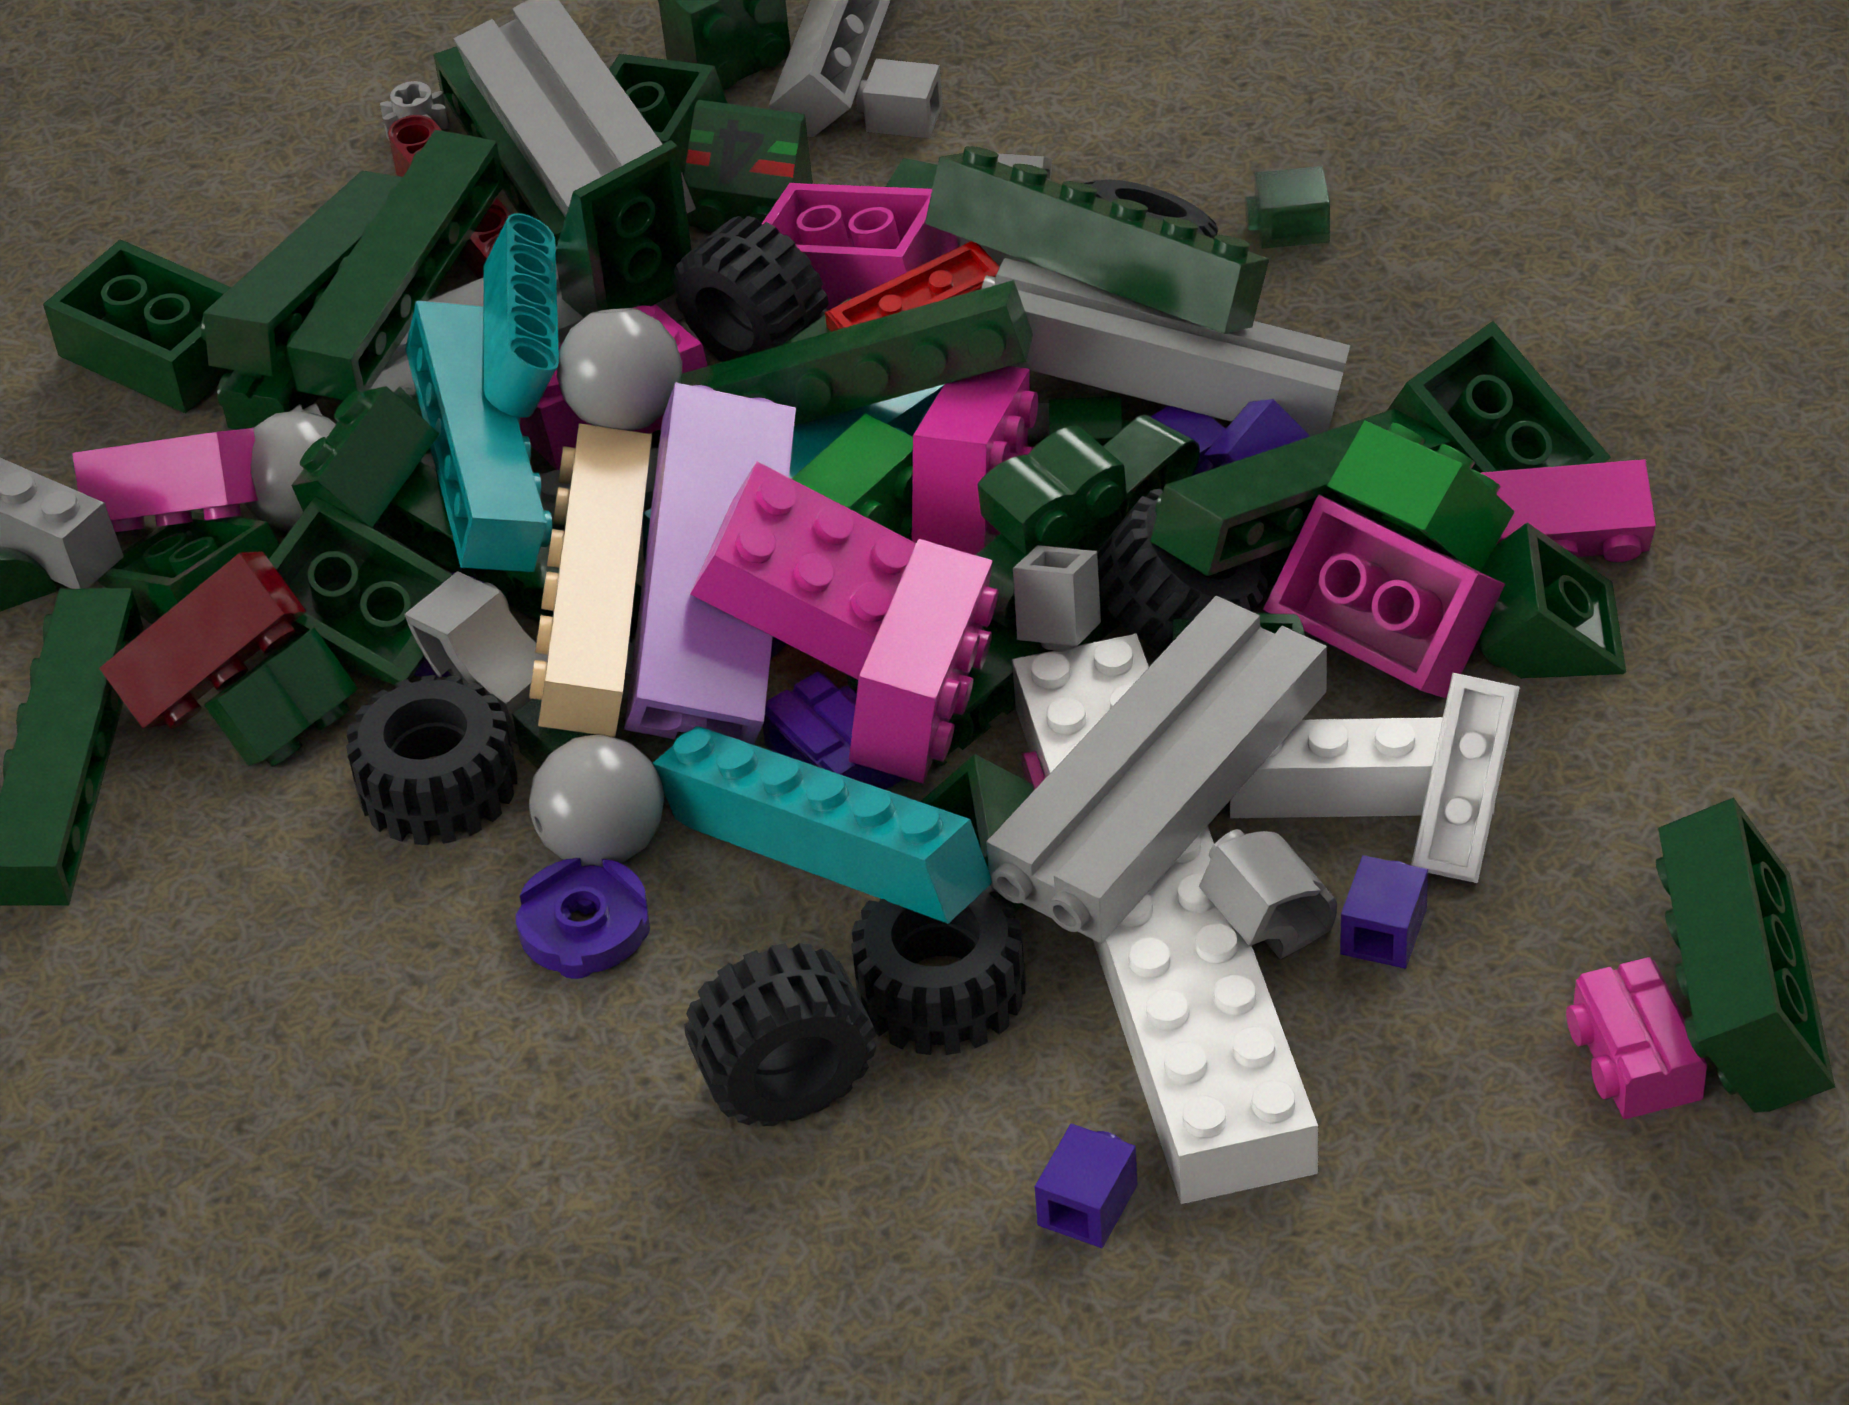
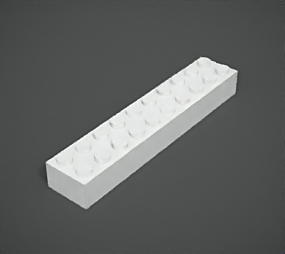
[1012,633,1318,1204]

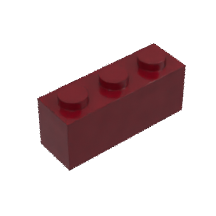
[99,551,307,729]

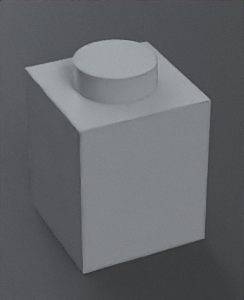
[856,59,943,138]
[1013,545,1101,651]

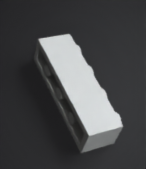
[1230,717,1495,818]

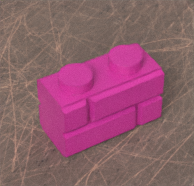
[1566,957,1707,1119]

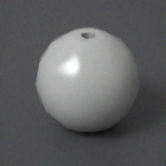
[556,308,683,431]
[245,411,336,533]
[529,734,664,867]

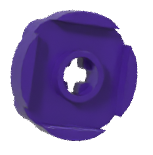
[516,858,650,979]

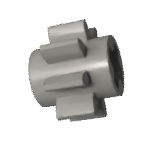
[380,81,450,140]

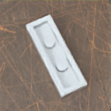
[1411,673,1520,883]

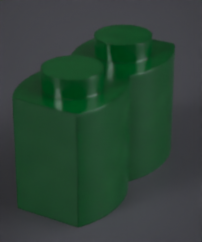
[977,426,1127,556]
[204,627,358,767]

